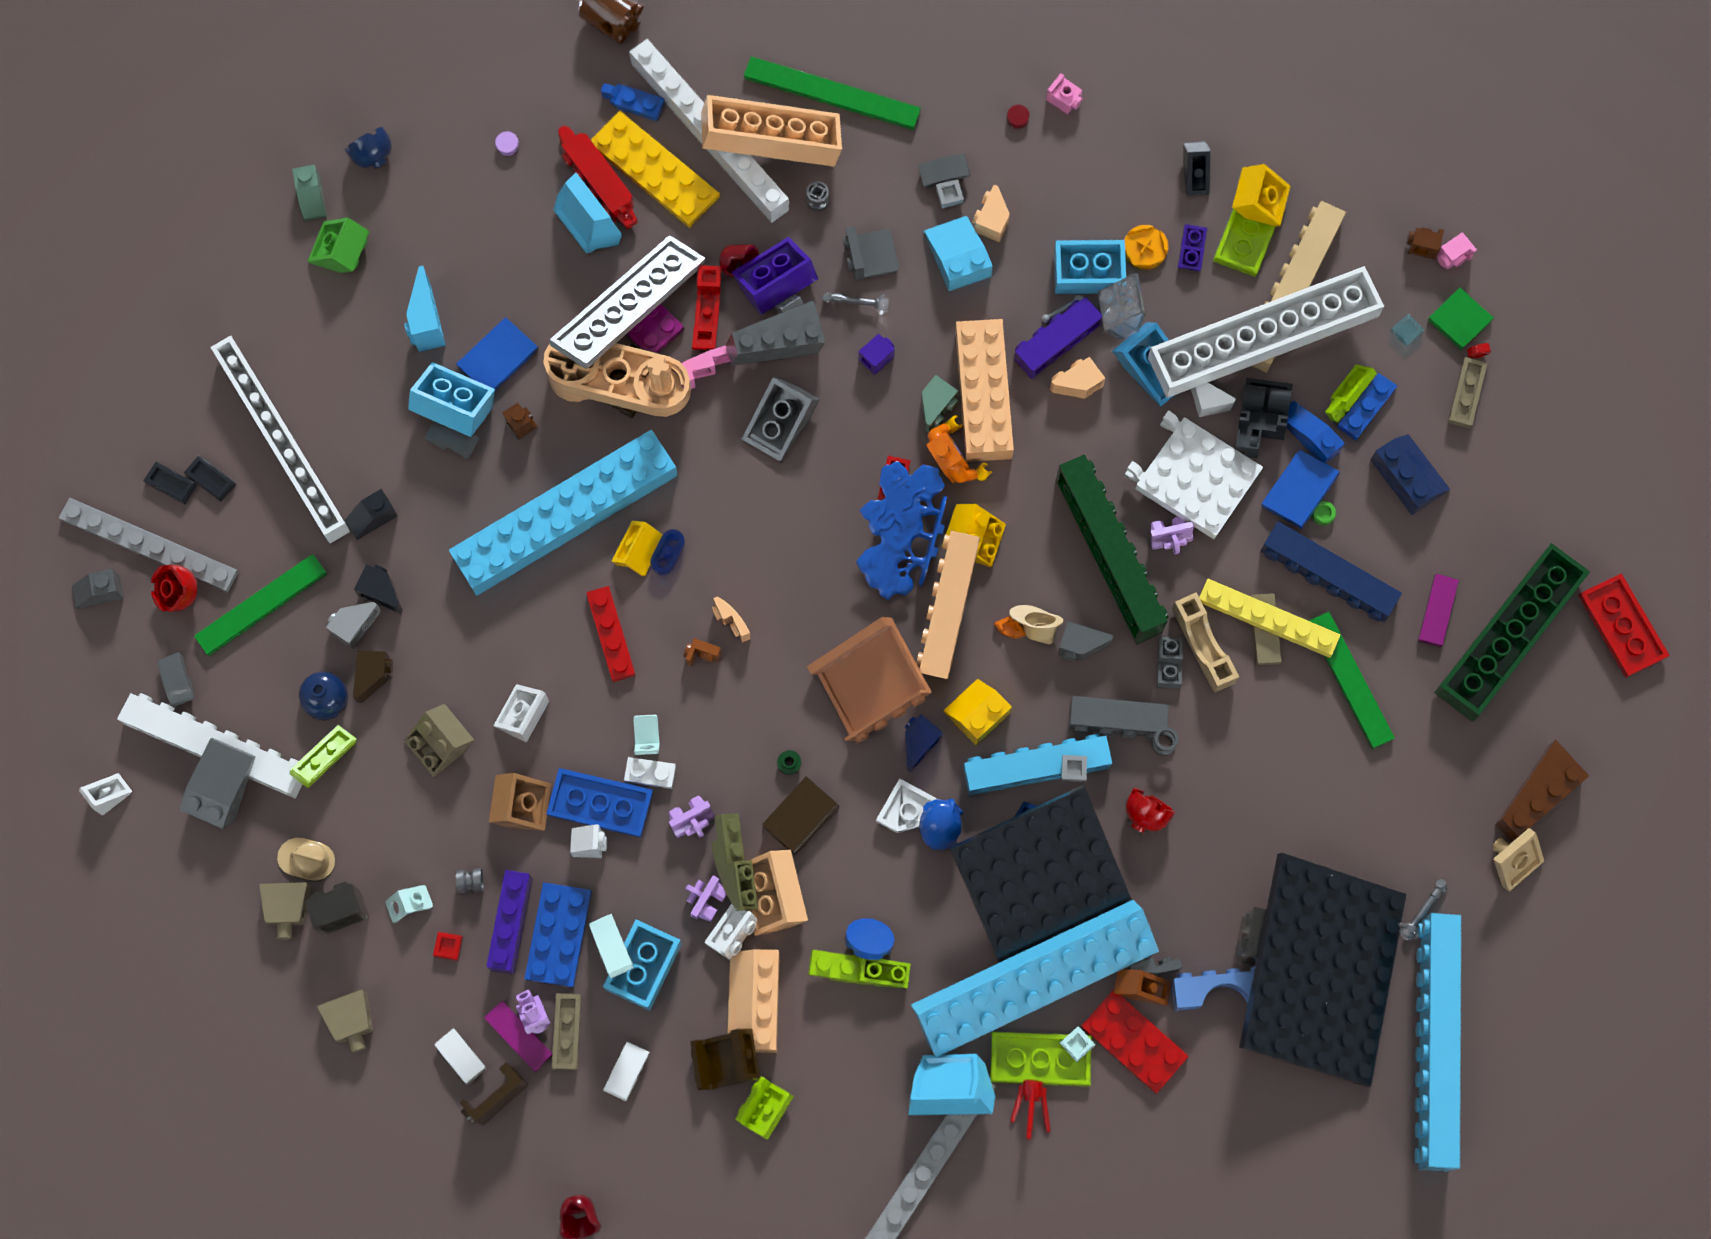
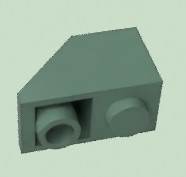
[921,375,958,433]

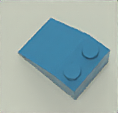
[1112,322,1173,406]

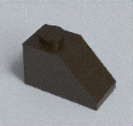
[353,651,393,703]

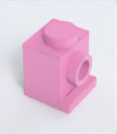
[1046,74,1083,114]
[1436,232,1477,270]

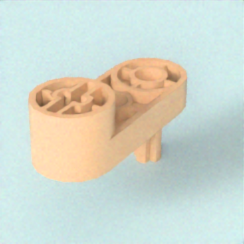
[543,343,691,417]

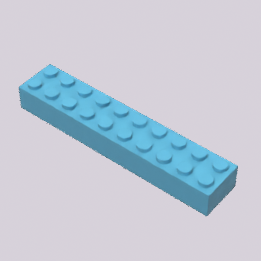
[449,429,678,596]
[911,900,1159,1057]
[1414,913,1461,1172]

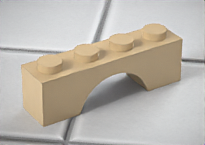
[1172,592,1239,693]

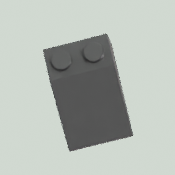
[742,377,820,462]
[179,738,256,829]

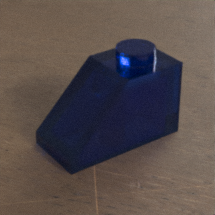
[904,714,943,773]

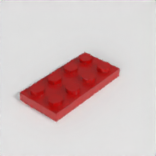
[1578,573,1670,678]
[1081,989,1189,1094]

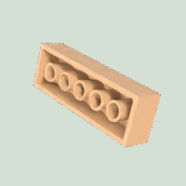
[701,95,842,167]
[955,319,1014,462]
[916,531,980,679]

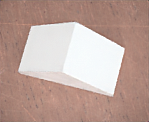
[1191,383,1236,417]
[79,773,132,816]

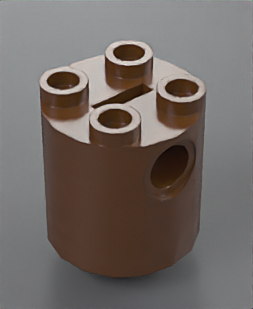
[579,0,644,45]

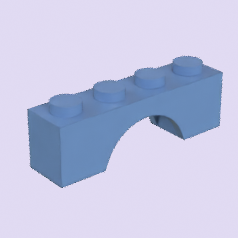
[1171,967,1255,1011]

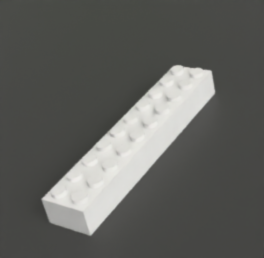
[1148,266,1384,398]

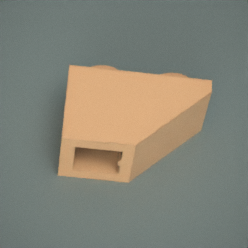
[973,185,1010,242]
[1050,357,1105,399]

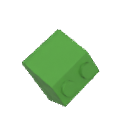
[307,218,369,273]

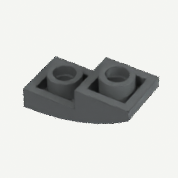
[918,153,971,188]
[424,421,480,459]
[1157,637,1183,689]
[157,652,195,707]
[1128,956,1183,976]

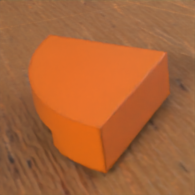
[994,616,1026,638]

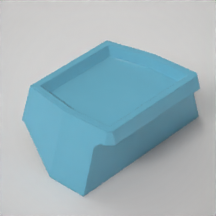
[553,173,622,253]
[908,1054,995,1115]

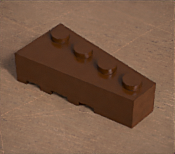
[1495,740,1589,842]

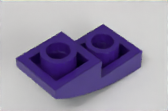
[1178,224,1207,272]

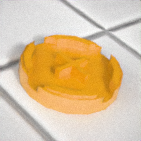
[1124,225,1168,270]

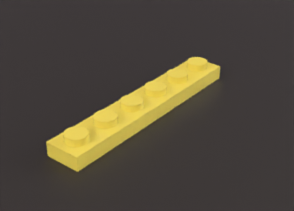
[1199,579,1341,658]

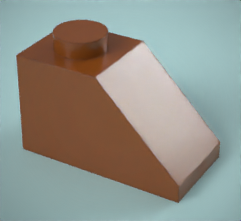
[1114,969,1171,1006]

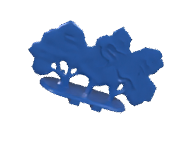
[856,461,947,600]

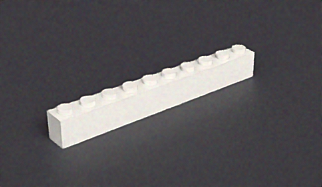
[630,39,789,223]
[211,336,350,543]

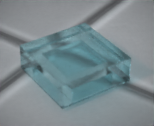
[1390,314,1424,347]

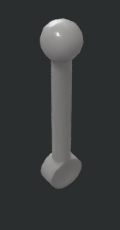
[1042,295,1083,323]

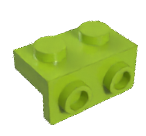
[736,1077,794,1140]

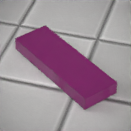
[1418,574,1459,648]
[484,1001,553,1072]

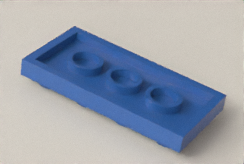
[546,768,653,838]
[524,882,592,988]

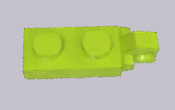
[1325,365,1377,423]

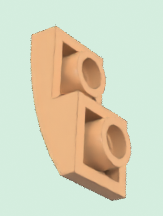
[712,597,751,643]

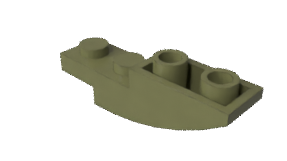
[711,813,758,911]

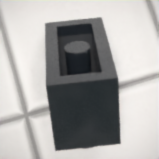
[1183,142,1210,196]
[345,488,398,540]
[354,564,403,614]

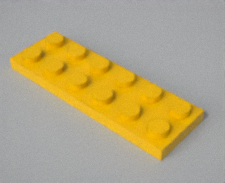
[591,111,720,228]

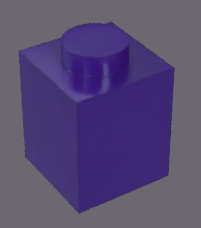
[858,333,895,375]

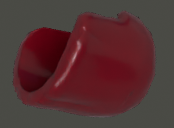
[719,244,760,277]
[560,1195,601,1239]

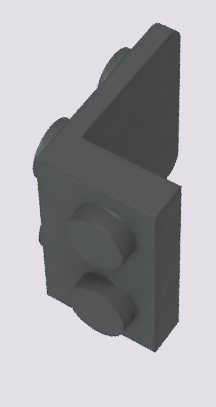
[842,226,899,280]

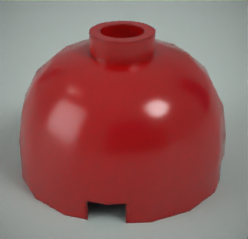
[151,564,198,612]
[1125,788,1176,833]

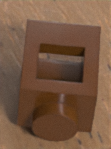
[1406,228,1444,260]
[502,403,538,440]

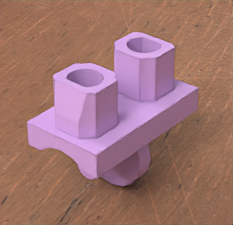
[1150,517,1194,555]
[668,796,715,838]
[685,875,727,922]
[516,990,550,1034]

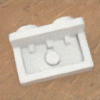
[704,904,758,960]

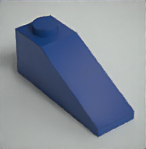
[1286,401,1345,464]

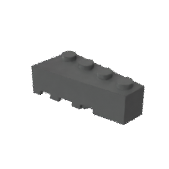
[726,300,825,366]

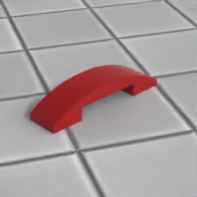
[692,265,721,350]

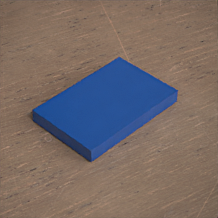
[456,317,539,391]
[1261,449,1340,529]

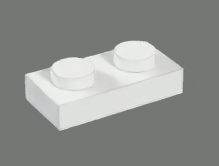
[624,757,676,789]

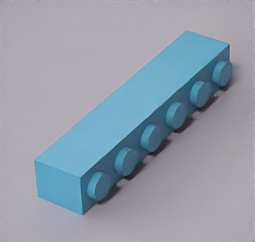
[963,734,1112,796]

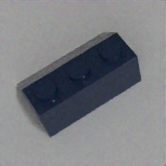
[1370,434,1450,515]

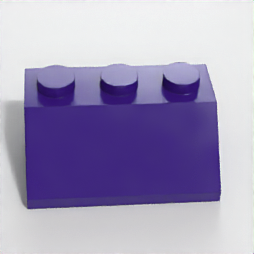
[732,237,818,315]

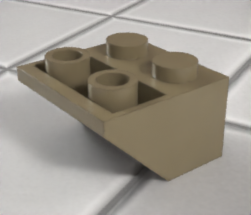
[404,704,474,777]

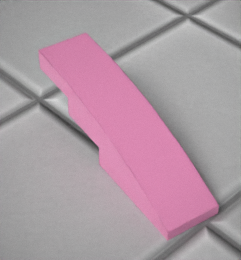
[673,346,730,389]

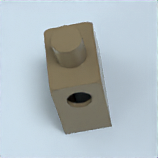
[260,882,312,940]
[317,989,373,1053]

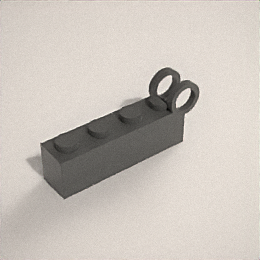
[1069,696,1179,756]

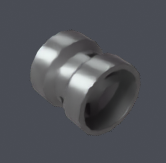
[806,181,829,212]
[456,868,484,894]

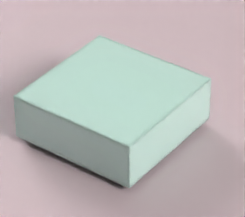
[1060,1026,1095,1062]

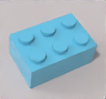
[1054,240,1126,294]
[408,362,495,437]
[603,920,682,1011]

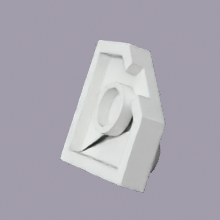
[876,778,937,833]

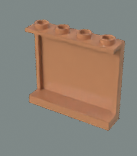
[807,617,932,743]

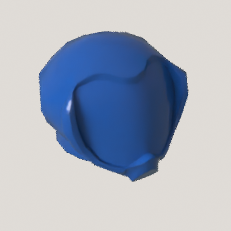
[919,798,963,851]

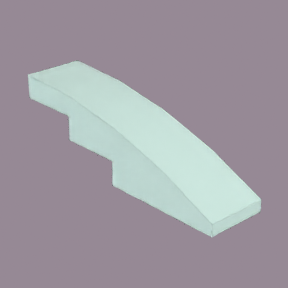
[589,914,634,978]

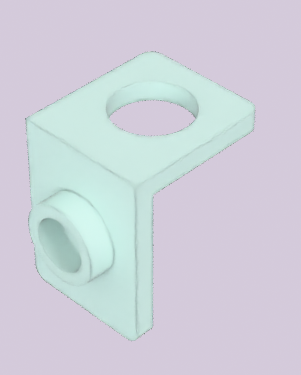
[633,715,660,755]
[385,885,433,923]

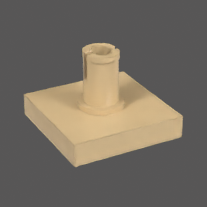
[1493,828,1544,892]

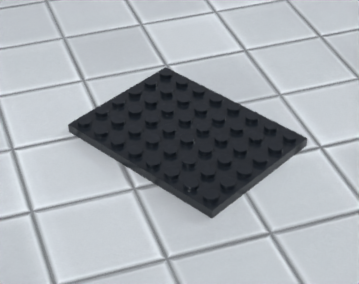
[1239,853,1406,1087]

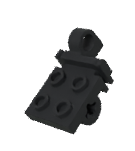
[1235,378,1293,458]

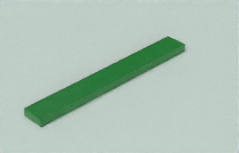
[744,56,921,131]

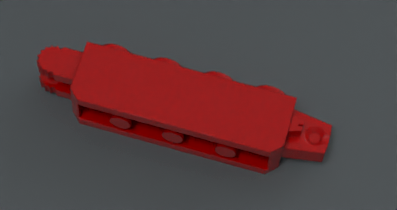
[558,125,638,230]

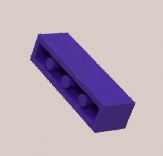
[1014,297,1103,380]
[486,870,533,975]

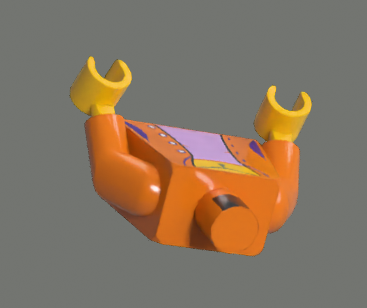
[926,415,992,483]

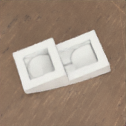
[434,1028,487,1085]
[604,1042,649,1101]

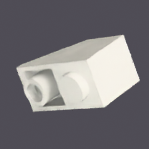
[570,825,607,858]

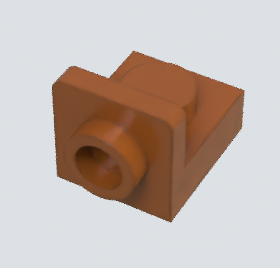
[683,638,722,666]

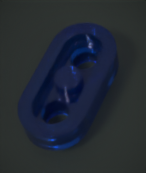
[651,529,685,575]

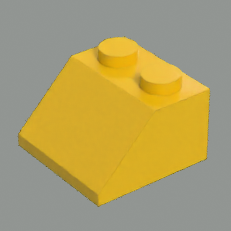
[1232,164,1290,227]
[943,679,1012,745]

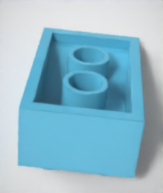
[924,216,993,291]
[404,266,446,352]

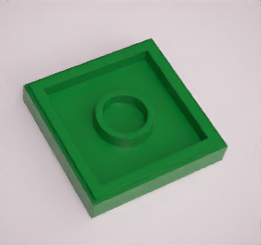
[1428,288,1494,351]

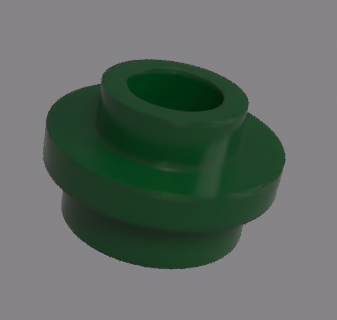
[777,750,801,775]

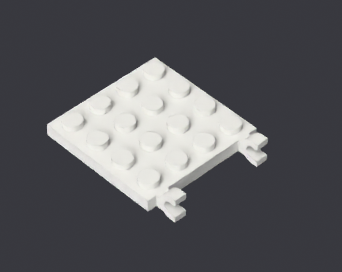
[1124,410,1263,539]

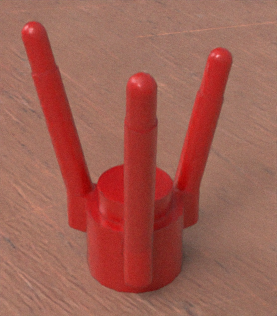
[1010,1079,1050,1140]

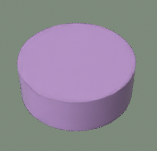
[495,132,519,156]

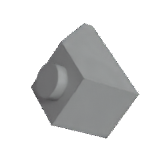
[326,602,381,649]

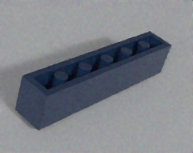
[1260,521,1402,622]

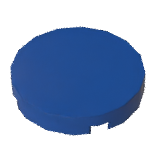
[845,918,894,960]

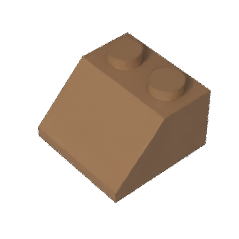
[489,773,551,831]

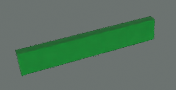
[194,554,327,656]
[1309,612,1395,749]

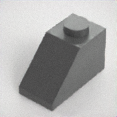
[72,569,124,609]
[1058,621,1113,661]

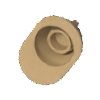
[1009,605,1063,644]
[277,838,335,881]

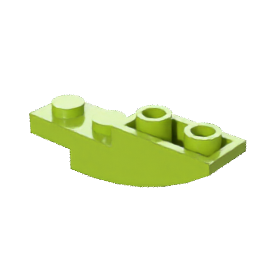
[808,950,911,989]

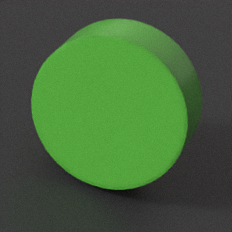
[1311,501,1336,526]

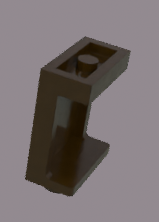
[690,1029,760,1090]
[460,1062,528,1126]

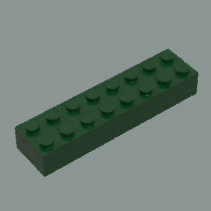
[1056,454,1169,645]
[1434,543,1590,722]

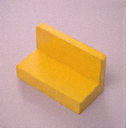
[611,521,664,576]

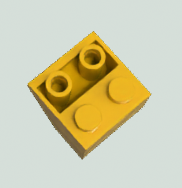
[942,504,1006,567]

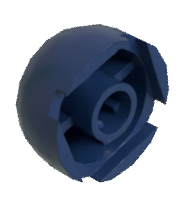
[344,127,392,169]
[298,671,349,721]

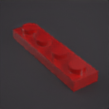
[586,586,636,682]

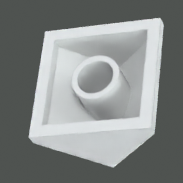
[494,684,549,743]

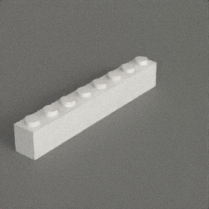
[117,693,303,799]

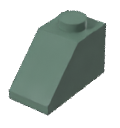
[292,165,327,221]

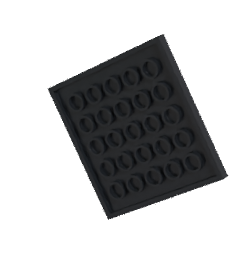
[949,785,1132,963]

